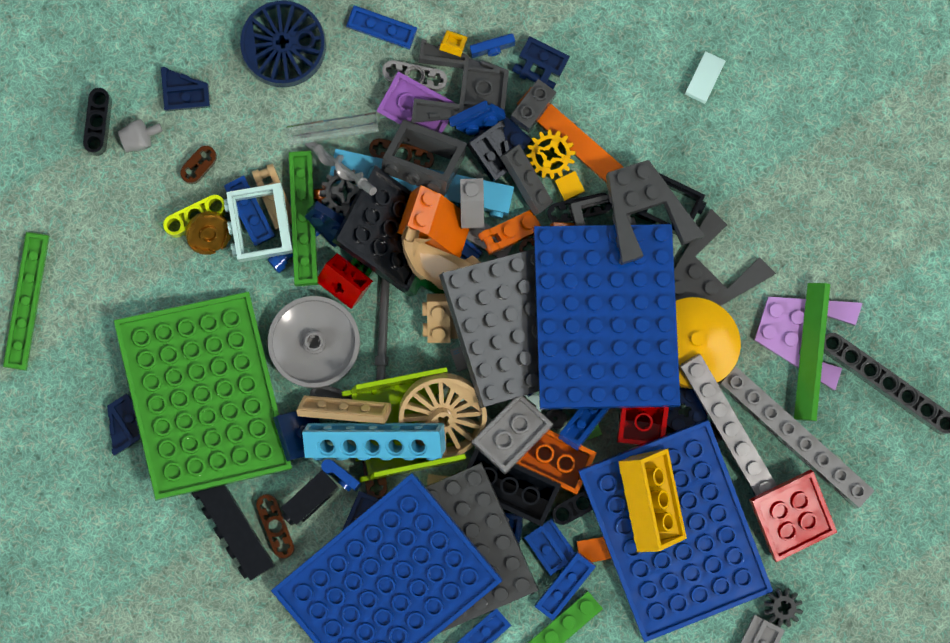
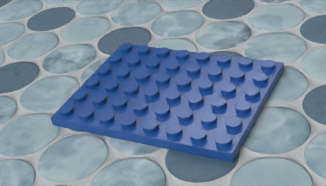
[534,224,680,410]
[578,419,773,643]
[271,472,503,643]

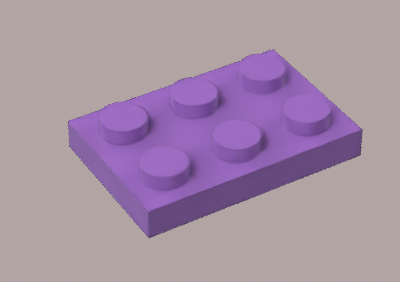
[377,71,456,133]

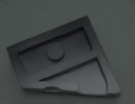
[467,120,509,182]

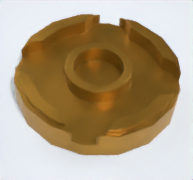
[185,211,231,255]

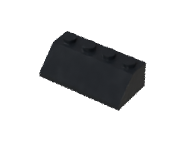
[466,448,561,526]

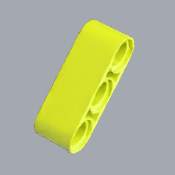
[163,195,226,238]

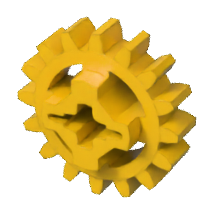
[526,130,576,179]

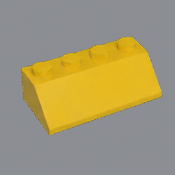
[618,448,687,552]

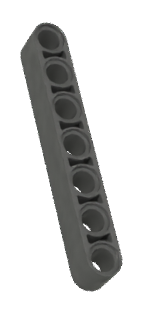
[824,333,950,435]

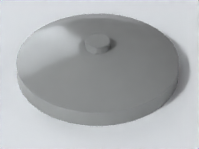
[268,296,360,388]

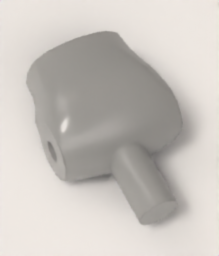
[118,119,163,153]

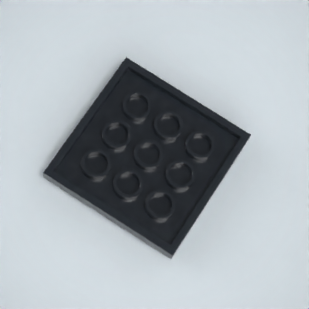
[332,165,416,293]

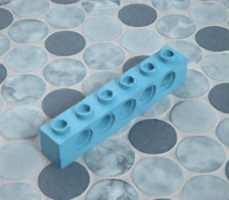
[302,423,446,460]

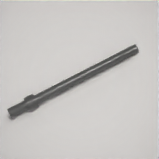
[375,277,390,381]

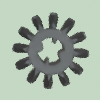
[763,588,803,627]

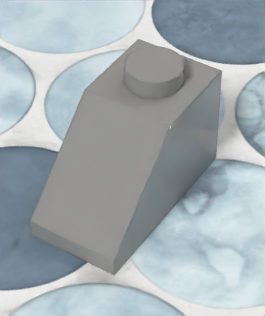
[460,178,484,229]

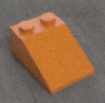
[397,185,470,258]

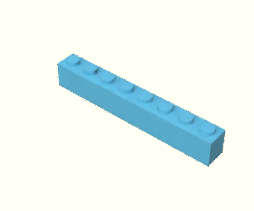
[330,149,514,219]

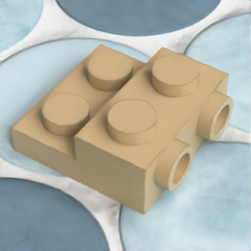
[422,294,459,343]

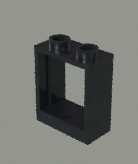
[635,173,707,235]
[281,470,340,526]

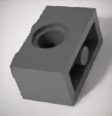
[510,79,557,133]

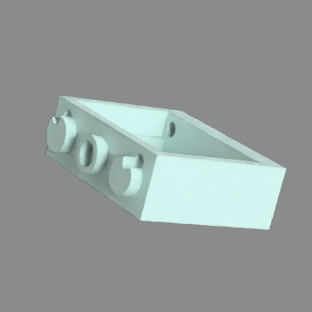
[224,183,293,262]

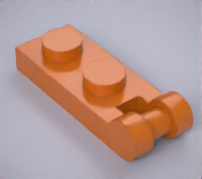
[478,210,541,255]

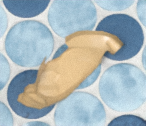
[401,226,481,290]

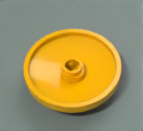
[676,297,741,389]

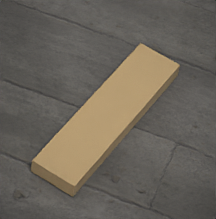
[296,395,392,424]

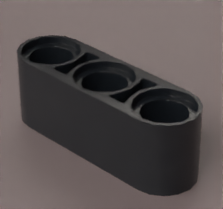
[83,88,112,156]

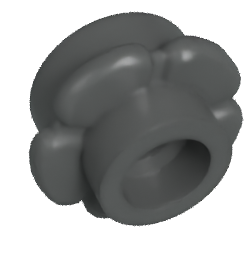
[544,409,567,430]

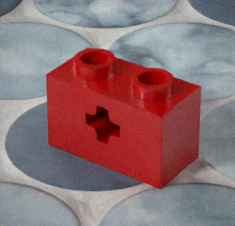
[318,253,373,309]

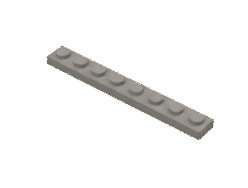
[679,353,777,496]

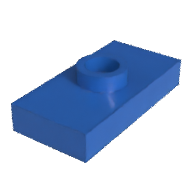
[470,33,515,58]

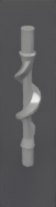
[305,138,377,196]

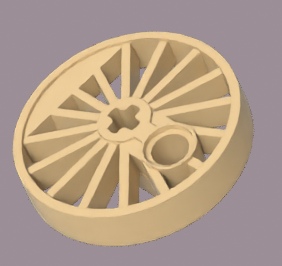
[398,373,487,459]

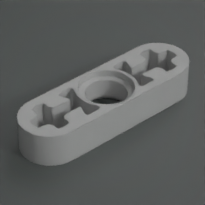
[382,60,447,92]

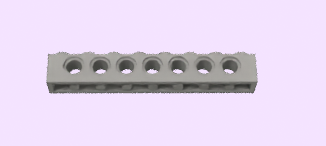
[719,367,874,509]

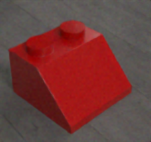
[616,407,669,445]

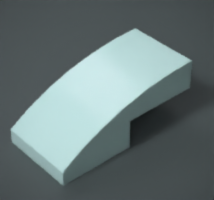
[685,51,726,104]

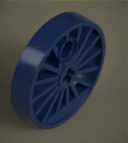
[240,1,326,87]

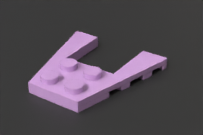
[754,297,863,390]

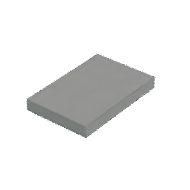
[471,396,553,474]

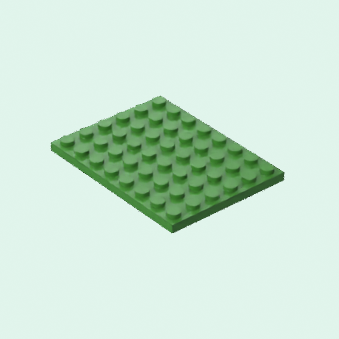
[114,292,292,501]

